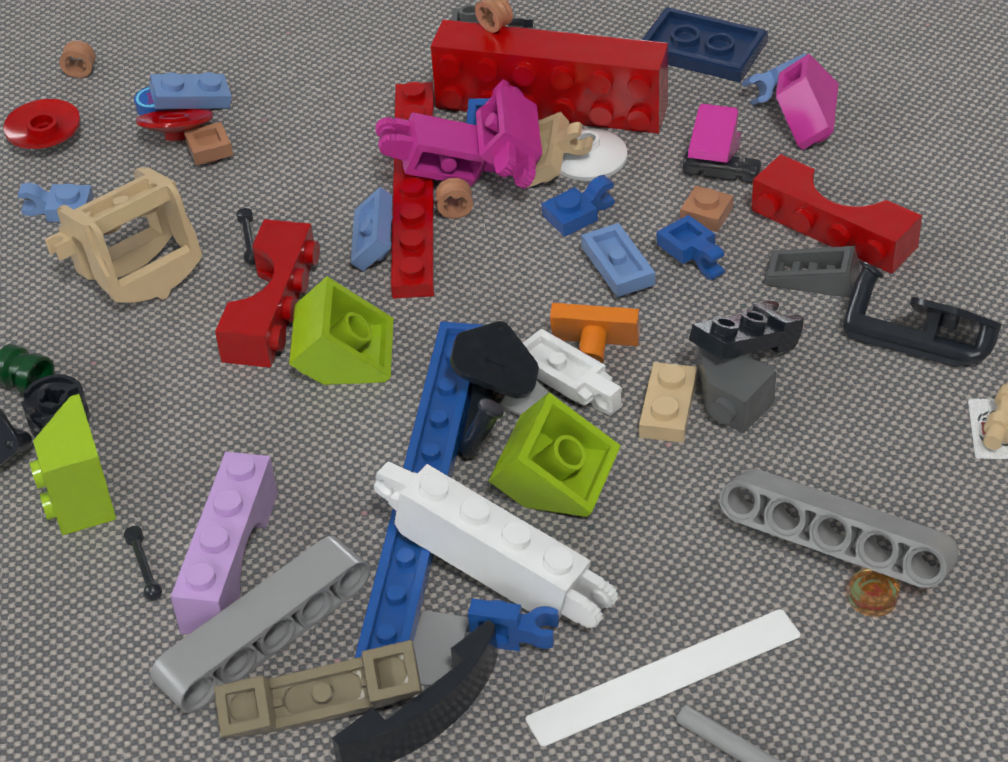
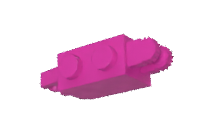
[476,79,542,189]
[375,113,496,186]

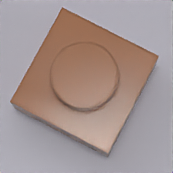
[184,122,233,165]
[680,186,734,232]

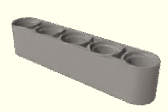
[719,469,959,588]
[150,536,370,713]

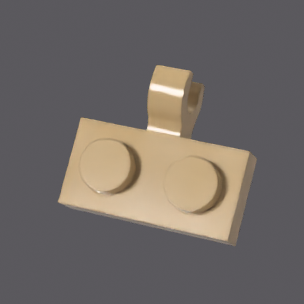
[527,112,593,188]

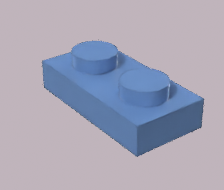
[149,72,232,109]
[350,187,393,271]
[581,223,655,297]

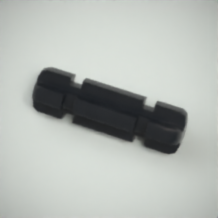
[683,151,762,183]

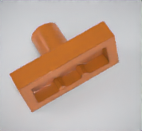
[550,303,640,364]

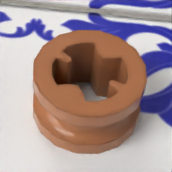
[475,0,513,33]
[59,41,96,78]
[436,178,473,219]

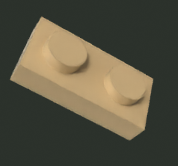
[639,362,697,443]

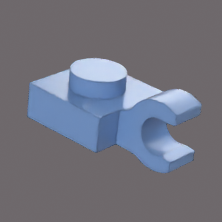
[742,53,806,105]
[18,183,94,222]

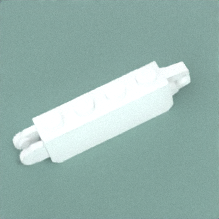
[374,461,618,629]

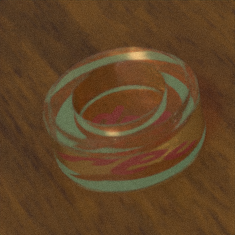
[848,568,900,617]

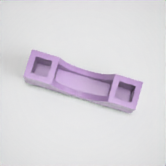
[170,452,278,635]

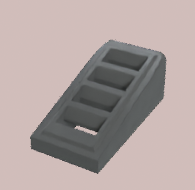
[765,246,860,297]

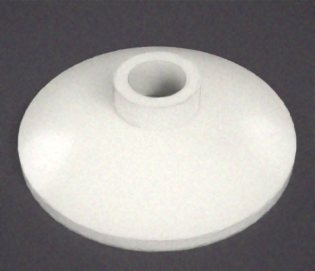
[560,128,627,181]

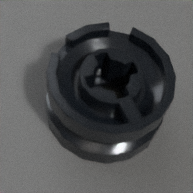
[21,374,91,437]

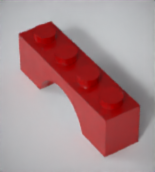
[752,154,922,274]
[215,219,320,368]

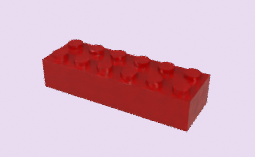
[430,19,668,134]

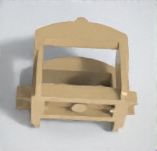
[45,167,202,303]

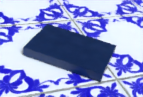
[642,7,768,83]

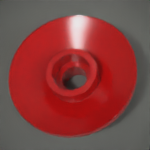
[3,99,81,149]
[136,109,213,141]

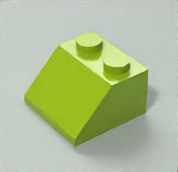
[289,276,394,385]
[488,392,621,517]
[29,394,116,536]

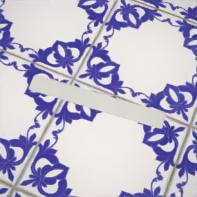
[526,609,801,747]

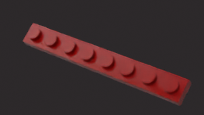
[391,82,434,299]

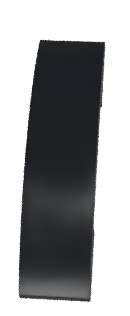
[332,620,498,762]

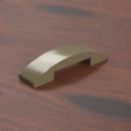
[214,640,422,739]

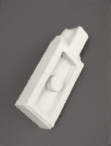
[523,329,623,416]

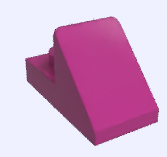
[688,104,741,163]

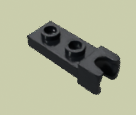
[688,301,804,360]

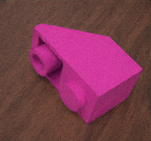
[776,54,839,150]

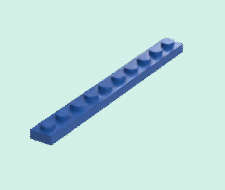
[355,321,483,658]

